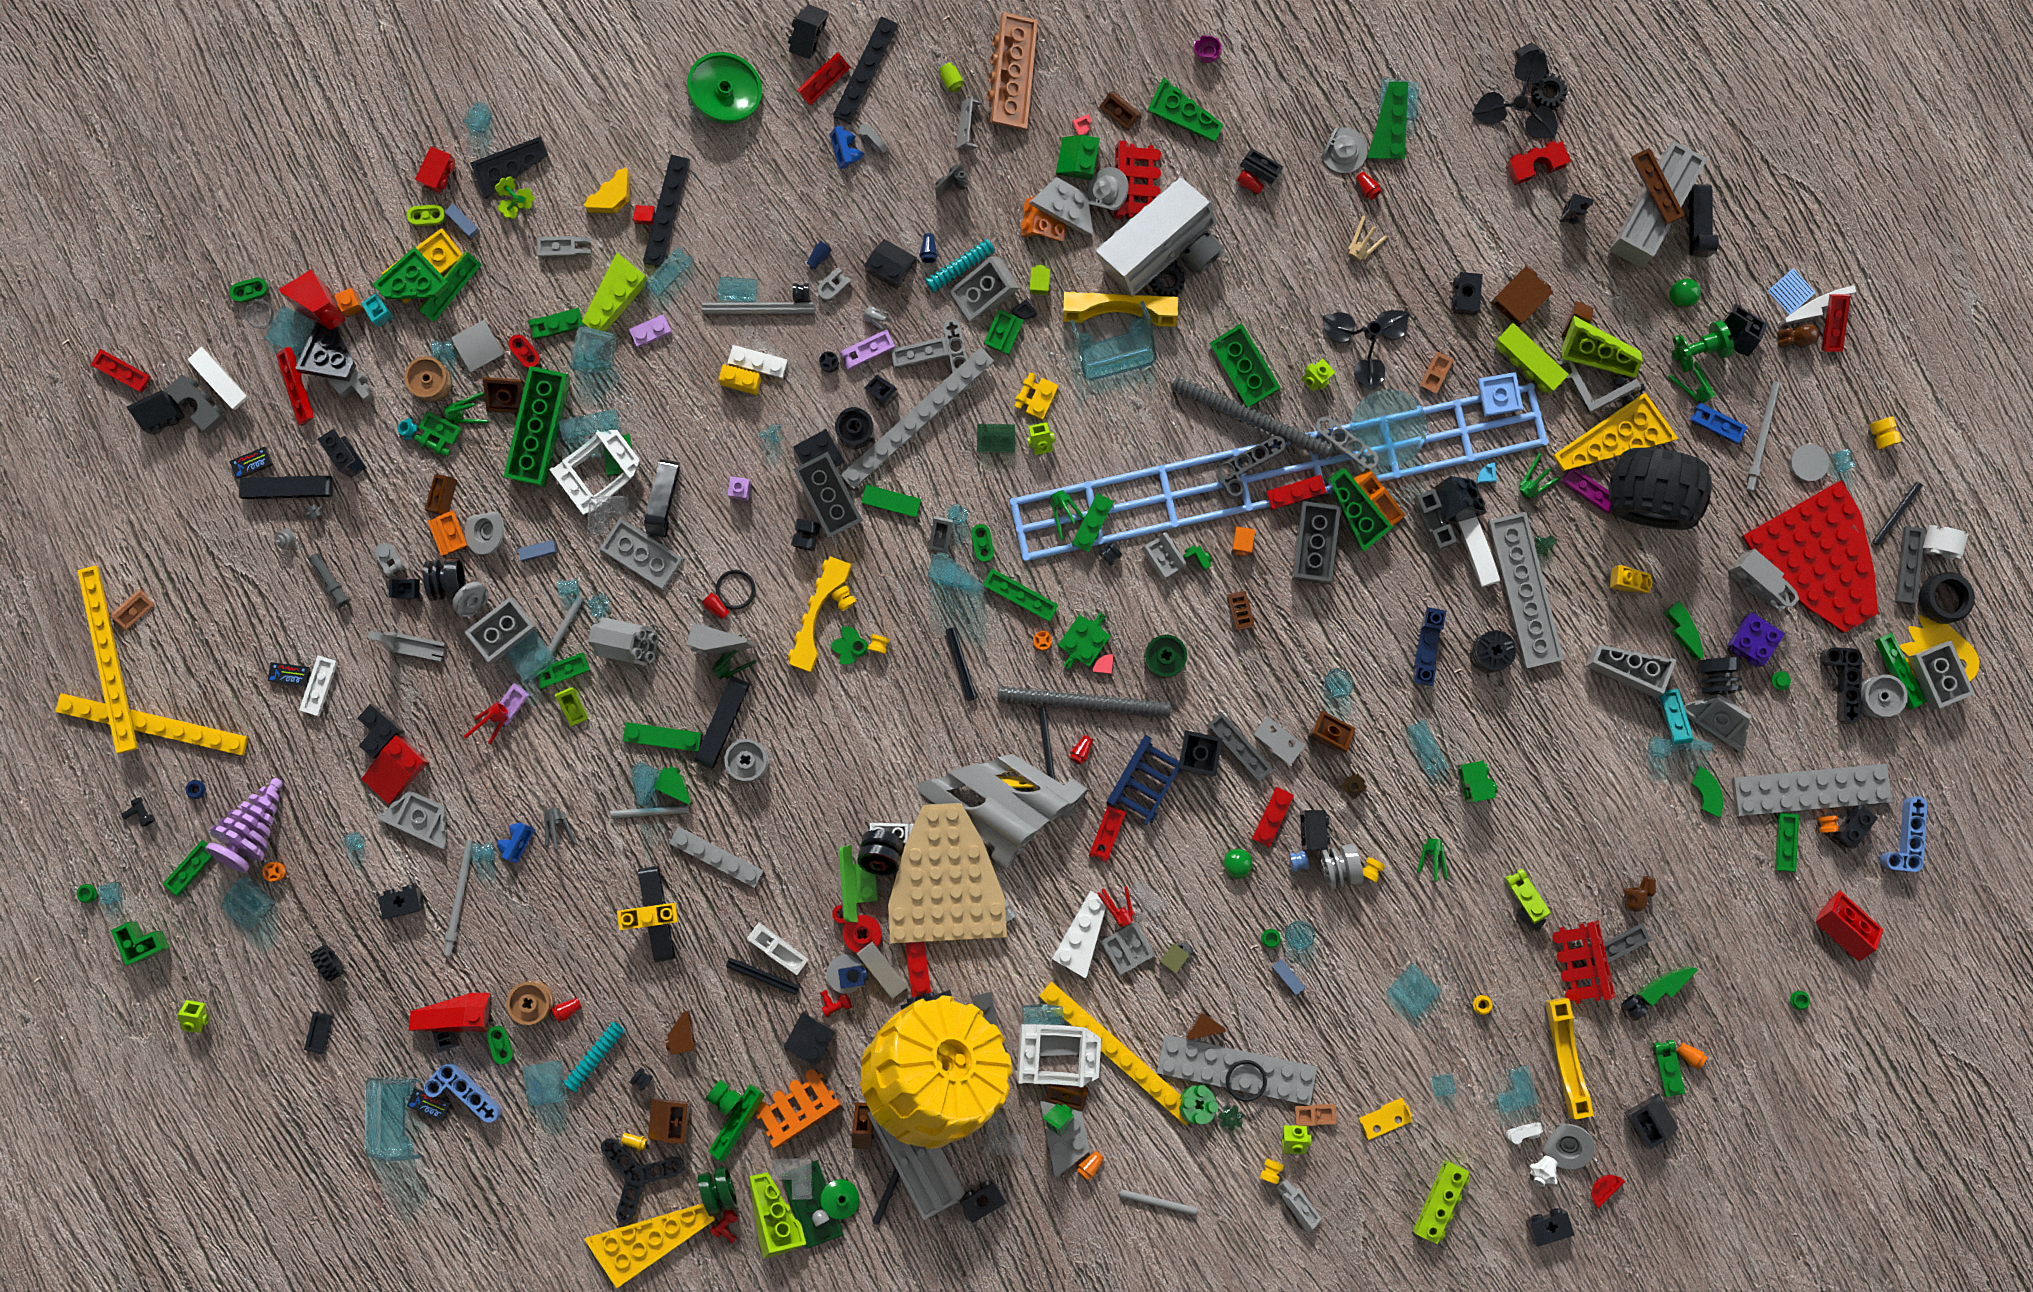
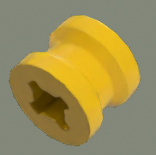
[868,634,890,654]

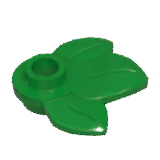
[830,626,868,665]

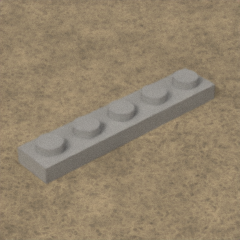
[669,826,764,888]

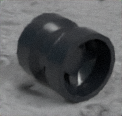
[1621,994,1649,1021]

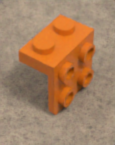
[1021,196,1066,241]

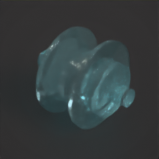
[947,504,968,525]

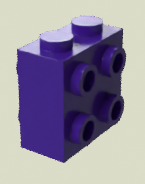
[1726,613,1785,668]

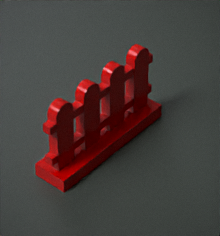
[1114,140,1162,220]
[1552,920,1616,1004]

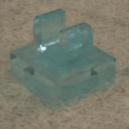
[97,882,123,905]

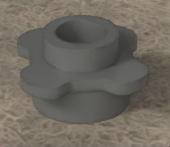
[303,504,323,520]

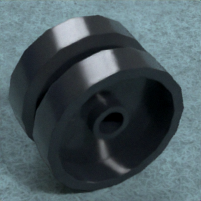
[857,830,904,876]

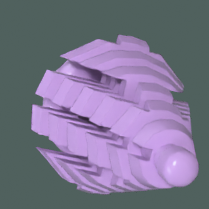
[205,778,283,873]

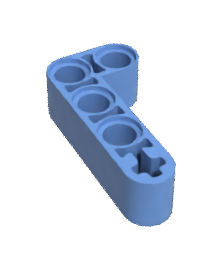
[1880,796,1927,872]
[424,1063,502,1123]

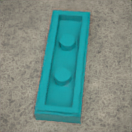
[1659,689,1694,745]

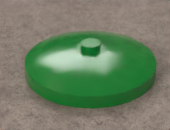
[686,52,762,124]

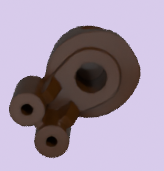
[1777,324,1819,347]
[1623,876,1656,912]

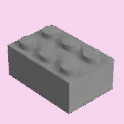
[465,596,539,664]
[1907,641,1975,710]

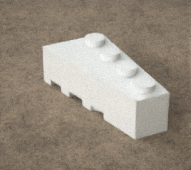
[1052,891,1108,978]

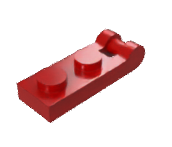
[1088,806,1126,863]

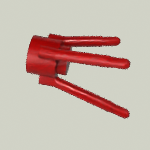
[464,702,508,744]
[1097,886,1135,927]

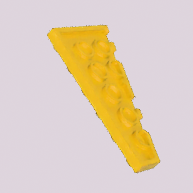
[1552,392,1679,471]
[584,1203,716,1288]

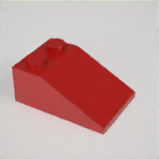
[361,735,429,805]

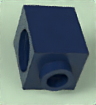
[838,965,868,989]

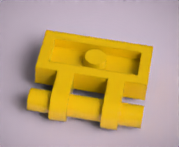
[1014,372,1059,421]

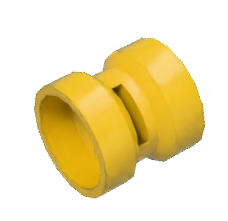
[831,585,857,611]
[1362,857,1385,883]
[1259,1158,1284,1184]

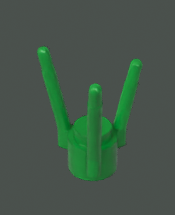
[1668,361,1715,404]
[444,391,489,424]
[1519,453,1560,499]
[1050,490,1085,540]
[1417,839,1448,882]

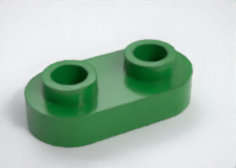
[229,277,269,303]
[971,524,994,562]
[487,1026,514,1064]

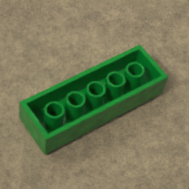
[503,366,571,488]

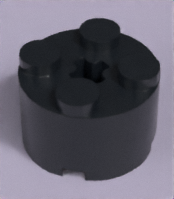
[835,407,874,449]

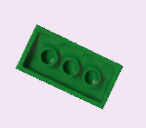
[1209,323,1282,407]

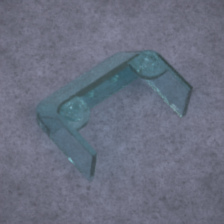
[1070,301,1157,381]
[365,1077,421,1161]

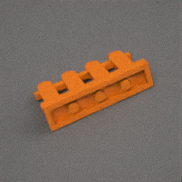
[755,1069,843,1149]

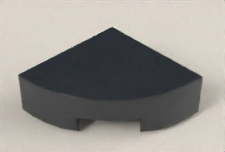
[1011,299,1038,319]

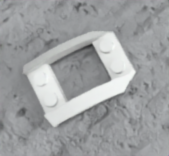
[549,430,640,515]
[1015,1024,1101,1087]

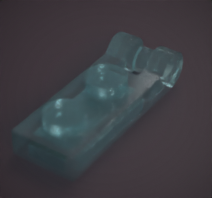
[643,247,694,298]
[1406,719,1448,776]

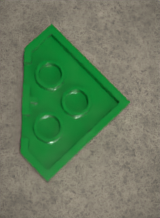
[372,246,450,299]

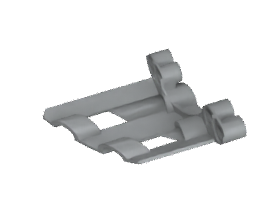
[918,754,1088,870]

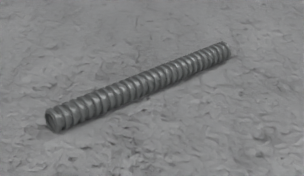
[1171,375,1333,459]
[997,685,1171,718]

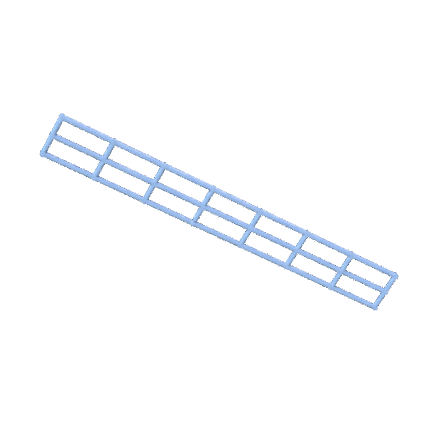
[1010,383,1548,562]

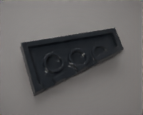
[470,136,549,199]

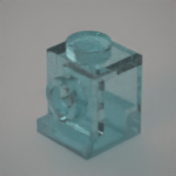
[463,101,493,134]

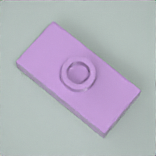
[499,683,530,726]

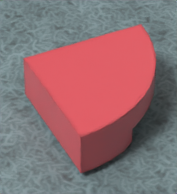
[1072,114,1091,135]
[1092,654,1113,674]

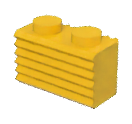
[718,364,762,395]

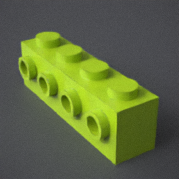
[1494,323,1569,394]
[1413,1159,1470,1244]

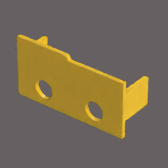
[997,776,1035,792]
[1359,1097,1412,1140]

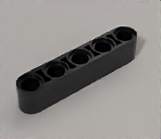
[239,475,333,499]
[694,676,750,770]
[638,865,675,963]

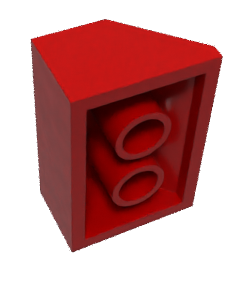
[1815,890,1884,962]

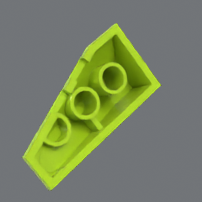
[748,1172,806,1259]

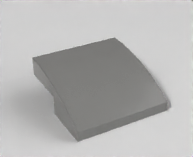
[451,319,504,372]
[1101,921,1156,975]

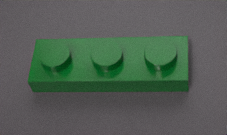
[1071,493,1114,553]

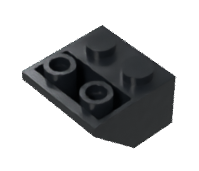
[1434,476,1487,522]
[1624,1093,1678,1150]

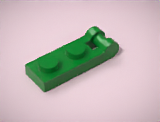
[528,307,585,340]
[534,652,591,689]
[1653,1039,1685,1097]

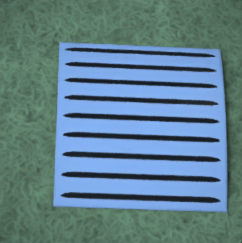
[1768,268,1816,315]

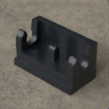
[1560,193,1594,224]

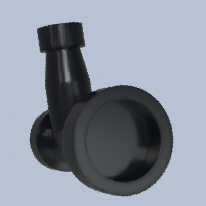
[1612,375,1645,404]
[121,797,156,827]

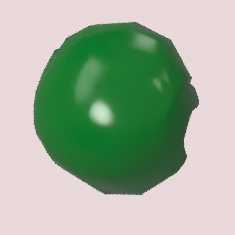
[1669,278,1701,307]
[1223,848,1253,880]

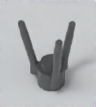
[544,808,577,851]

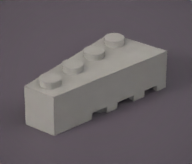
[1586,645,1677,698]

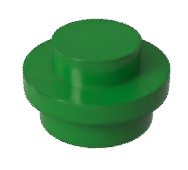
[1771,671,1791,690]
[77,884,97,903]
[1261,929,1281,948]
[1790,990,1810,1010]

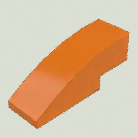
[1354,468,1406,526]

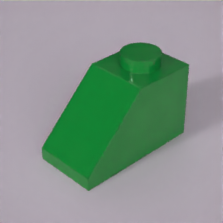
[654,766,693,805]

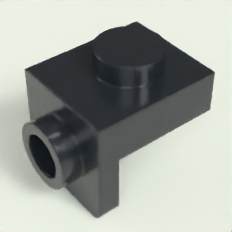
[388,579,420,600]

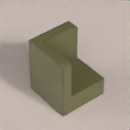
[1159,942,1189,973]

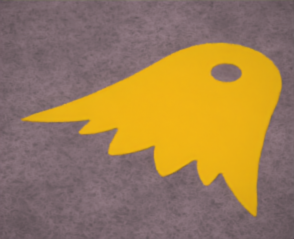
[1888,615,1979,681]

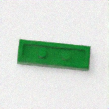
[861,484,921,518]
[1775,813,1799,872]
[163,840,214,897]

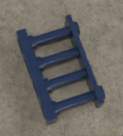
[1106,734,1183,825]

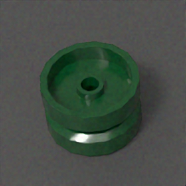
[1144,634,1187,679]
[698,1166,738,1217]

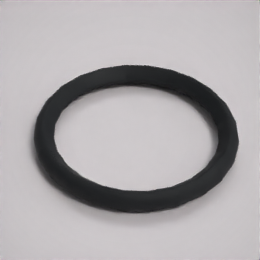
[715,569,756,610]
[1226,1060,1267,1102]

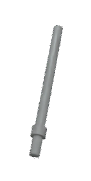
[1746,381,1780,491]
[443,840,474,956]

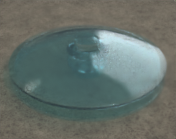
[1350,389,1428,466]

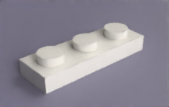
[728,345,788,379]
[299,655,338,716]

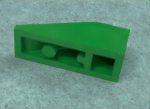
[1043,1104,1074,1137]

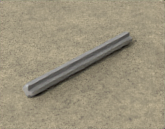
[702,302,815,314]

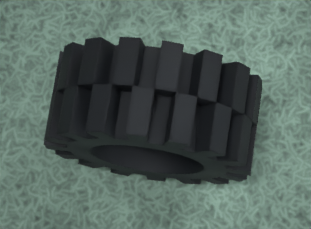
[1531,73,1568,110]
[1151,263,1185,297]
[310,944,345,982]

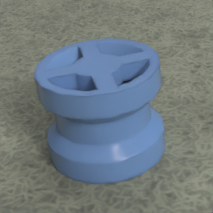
[1289,850,1309,872]

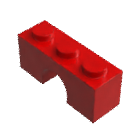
[1506,141,1571,186]

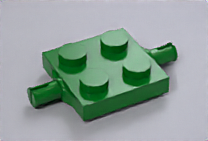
[1058,612,1111,670]

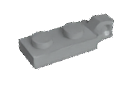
[1276,1179,1322,1232]

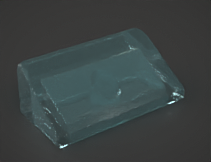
[717,276,758,302]

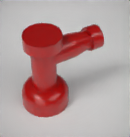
[820,990,852,1018]
[710,1210,739,1243]

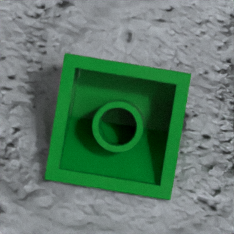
[1056,135,1100,181]

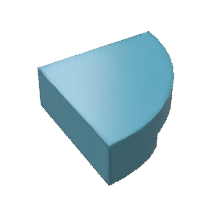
[1476,463,1497,484]

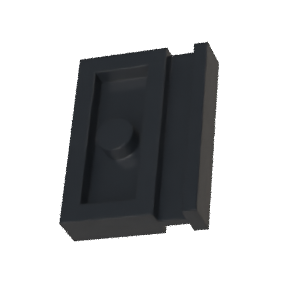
[1240,148,1283,185]

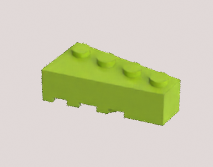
[582,253,649,338]
[1561,316,1643,378]

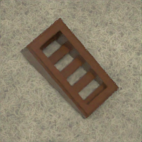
[1227,590,1255,632]

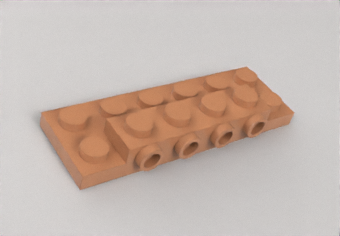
[986,12,1038,131]

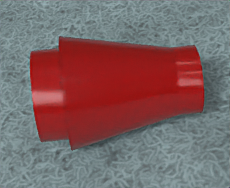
[1236,169,1264,195]
[1355,172,1382,200]
[701,592,729,620]
[1069,735,1094,765]
[551,997,582,1023]

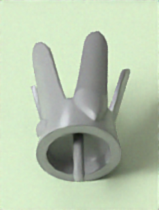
[862,306,890,330]

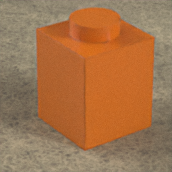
[334,287,365,317]
[1231,526,1255,557]

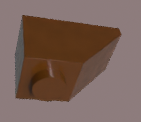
[665,1010,697,1055]
[852,1102,874,1149]

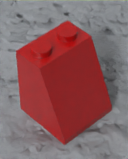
[279,269,346,330]

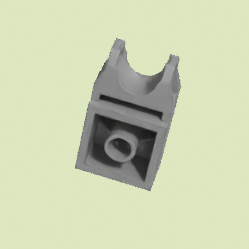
[1728,549,1799,610]

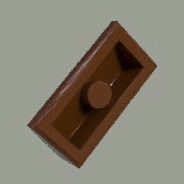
[1099,91,1142,131]
[425,474,457,515]
[1045,1084,1088,1111]

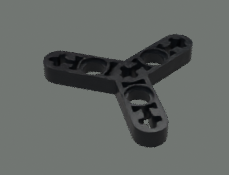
[601,1137,684,1224]

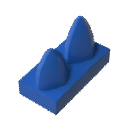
[829,126,864,169]
[497,822,536,863]

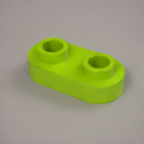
[407,205,446,226]

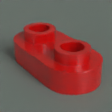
[508,334,541,369]

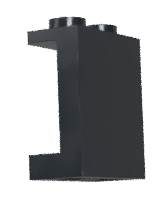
[317,429,367,478]

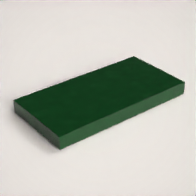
[781,1160,844,1249]

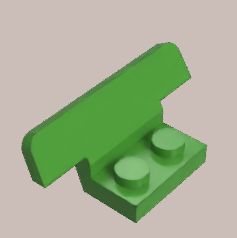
[839,845,878,922]

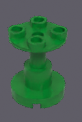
[1672,320,1734,373]

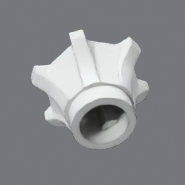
[1529,1156,1558,1187]

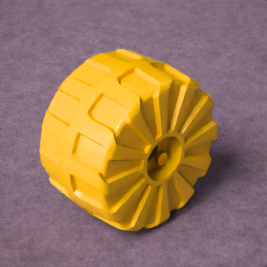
[860,996,1012,1149]

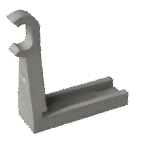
[1559,359,1641,414]
[368,631,447,662]

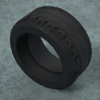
[1919,572,1975,624]

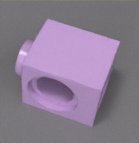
[727,476,752,502]

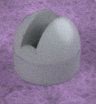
[812,1210,829,1227]

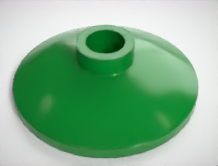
[821,1179,859,1220]

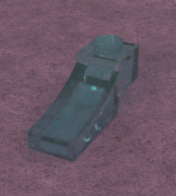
[1646,735,1713,759]

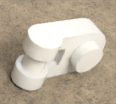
[1506,1123,1543,1144]

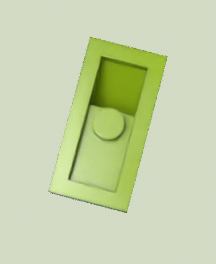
[555,687,589,726]

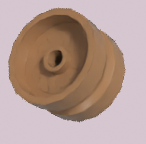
[404,356,453,403]
[506,981,554,1025]

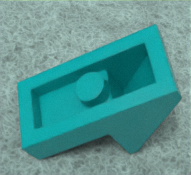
[361,292,394,327]

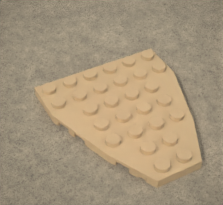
[888,803,1007,943]

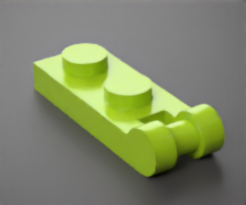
[1505,868,1551,924]

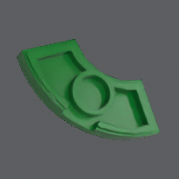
[1691,766,1723,818]

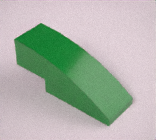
[1663,601,1704,661]
[1637,966,1698,1006]

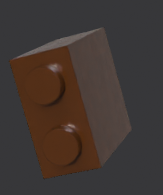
[1491,266,1553,328]

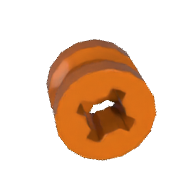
[1033,631,1052,651]
[1817,815,1840,833]
[262,862,286,882]

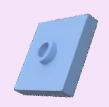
[1477,372,1523,417]

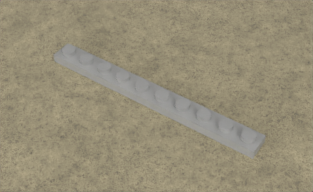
[841,347,994,489]

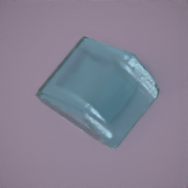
[1431,1073,1456,1096]

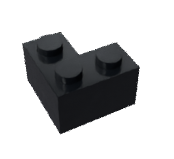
[788,4,829,60]
[1722,303,1768,357]
[357,704,405,759]

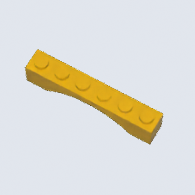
[1063,292,1178,327]
[787,556,852,673]
[1545,997,1594,1119]

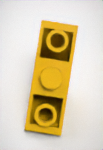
[583,167,631,213]
[1610,565,1652,593]
[617,903,678,930]

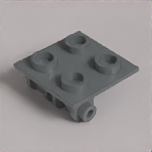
[935,162,968,199]

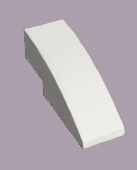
[747,923,809,975]

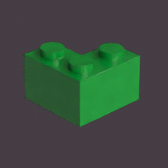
[1458,760,1498,803]
[110,921,170,966]

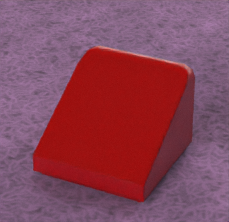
[633,205,655,225]

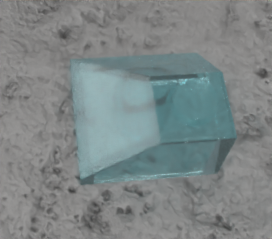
[570,325,616,373]
[631,761,662,807]
[522,1060,567,1106]

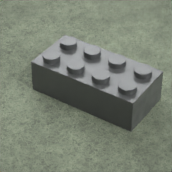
[793,452,863,538]
[1291,501,1341,585]

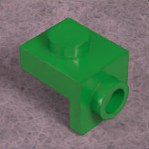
[1183,545,1212,571]

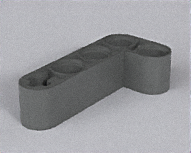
[1216,436,1286,499]

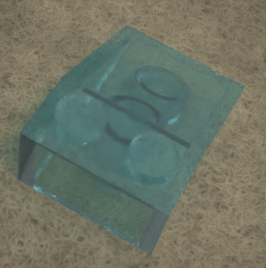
[927,552,985,594]

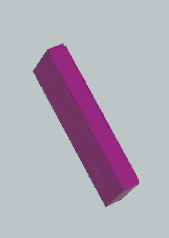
[1561,468,1611,515]

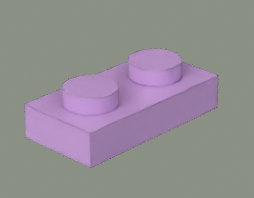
[629,314,672,348]

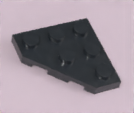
[295,322,356,382]

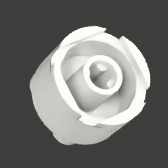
[1923,525,1968,560]

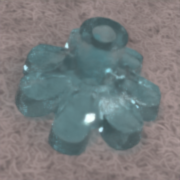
[758,424,782,444]
[588,593,610,618]

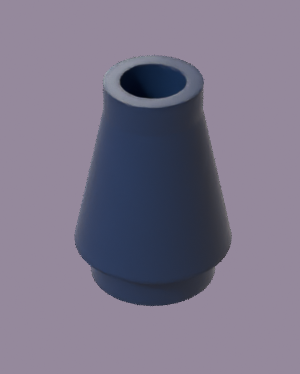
[919,233,938,263]
[806,240,832,269]

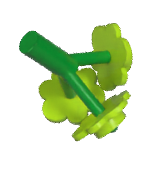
[495,177,535,219]

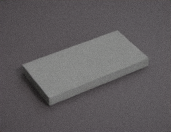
[599,518,684,591]

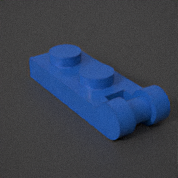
[1690,403,1747,444]

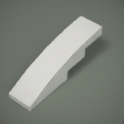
[1779,285,1856,326]
[188,347,249,410]
[1457,517,1500,588]

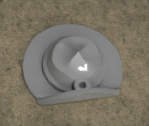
[1321,127,1367,174]
[1087,167,1128,210]
[465,511,504,555]
[1544,1123,1595,1170]

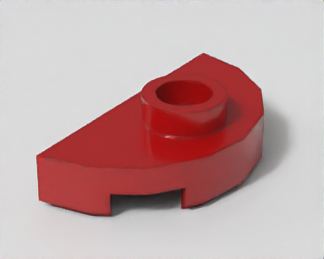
[1591,1174,1626,1209]

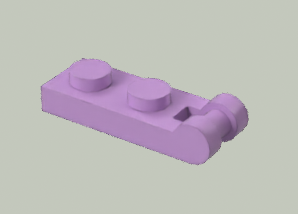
[839,330,895,370]

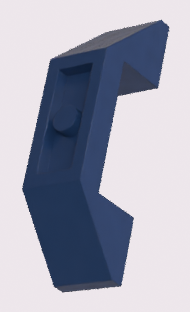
[1414,607,1446,686]

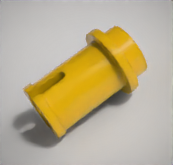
[621,1132,647,1151]

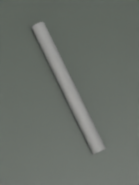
[540,595,585,665]
[610,805,689,818]
[1119,1189,1197,1216]

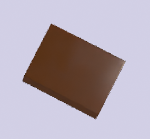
[483,377,525,413]
[1308,710,1356,755]

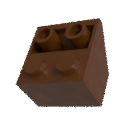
[648,1098,691,1144]

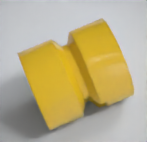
[1869,416,1902,450]

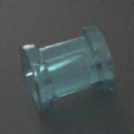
[557,578,580,597]

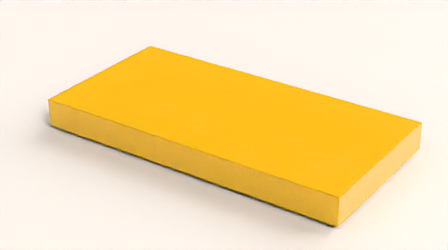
[382,228,462,304]

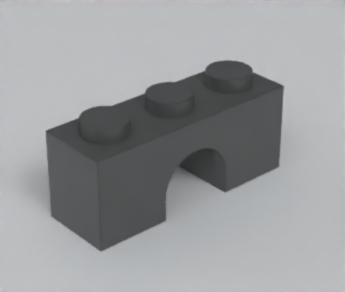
[165,374,226,434]
[1413,489,1457,552]

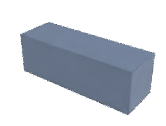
[445,204,480,239]
[518,540,558,562]
[1271,959,1305,995]

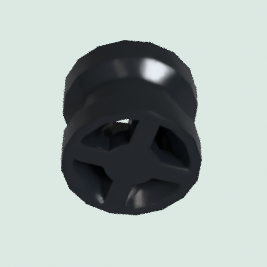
[793,283,809,302]
[819,351,839,373]
[1099,542,1123,566]
[629,1067,654,1092]

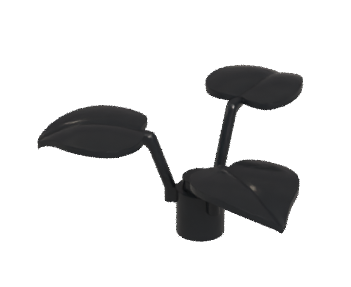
[1472,49,1557,138]
[1323,310,1410,390]

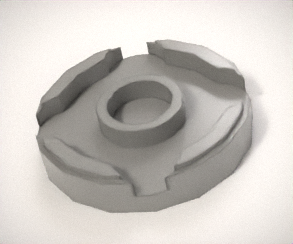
[1789,444,1829,482]
[453,582,489,618]
[827,955,865,993]

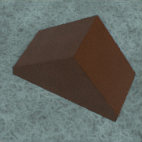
[1561,301,1594,337]
[1186,1012,1226,1040]

